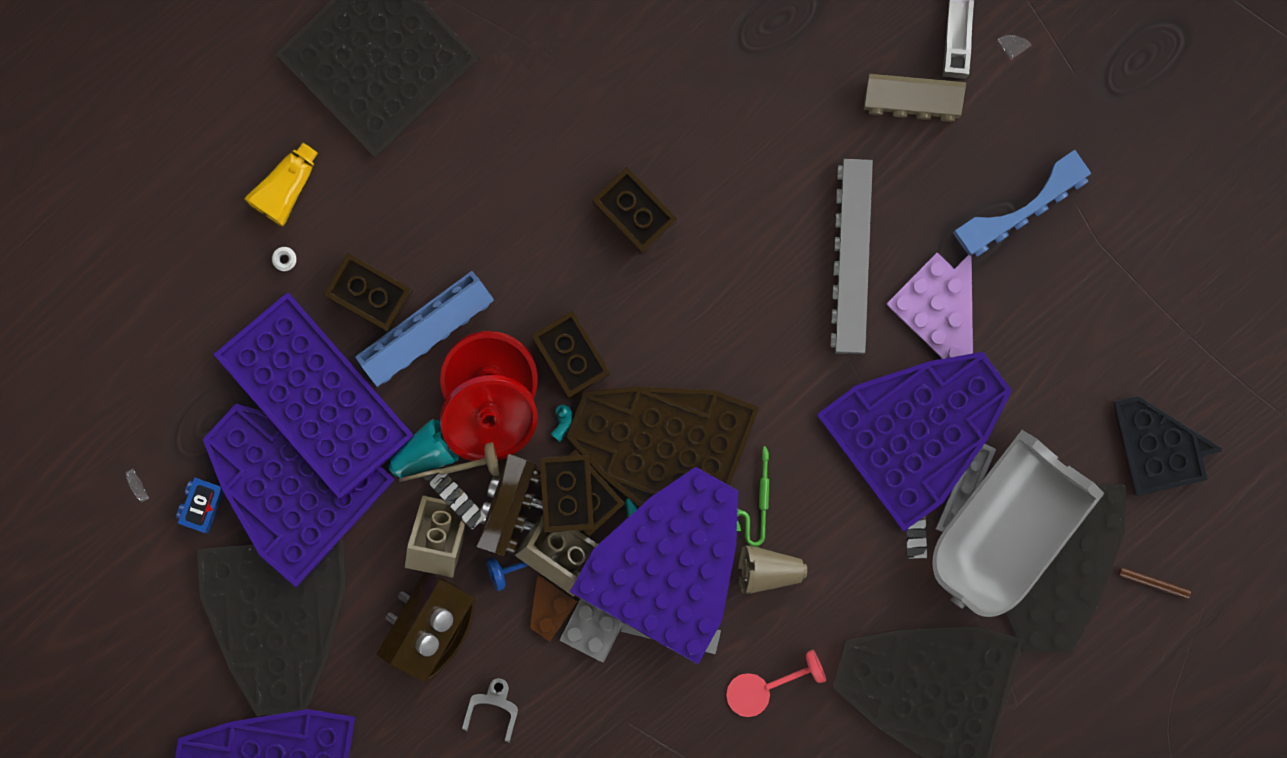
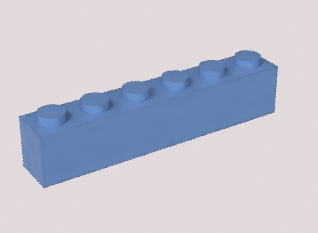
[355,271,494,387]

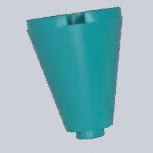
[388,419,458,478]

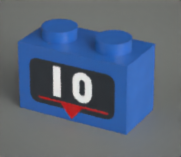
[176,477,223,534]

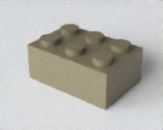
[405,496,467,578]

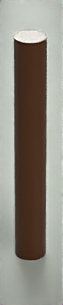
[1119,567,1191,599]

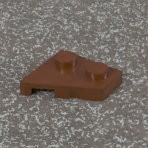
[530,575,577,642]

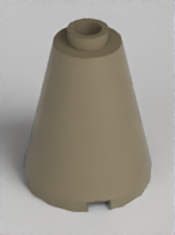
[738,545,807,594]

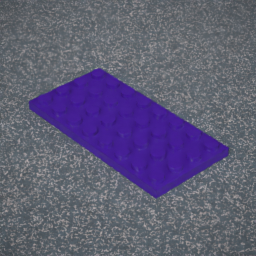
[214,292,414,500]

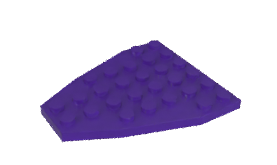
[817,352,1012,531]
[203,404,395,588]
[569,467,738,665]
[175,709,356,758]

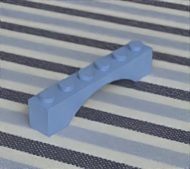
[953,150,1091,257]

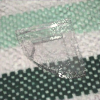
[998,35,1032,60]
[125,469,149,502]

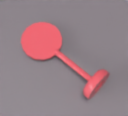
[726,650,826,717]

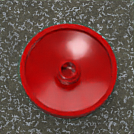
[440,331,538,400]
[440,375,538,461]

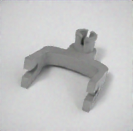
[462,678,518,743]

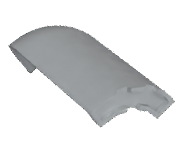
[932,430,1104,617]

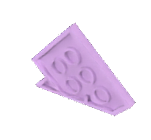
[886,253,973,359]

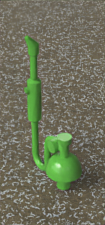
[737,446,769,547]

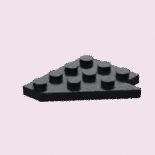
[1113,396,1222,496]

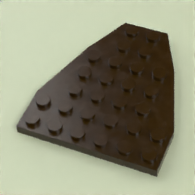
[567,386,760,507]

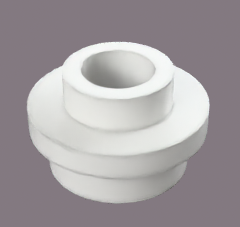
[272,247,297,271]

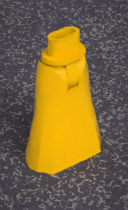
[244,143,318,227]

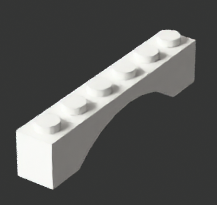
[942,0,974,79]

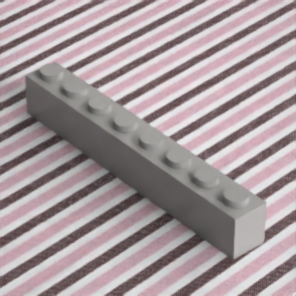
[831,159,873,355]

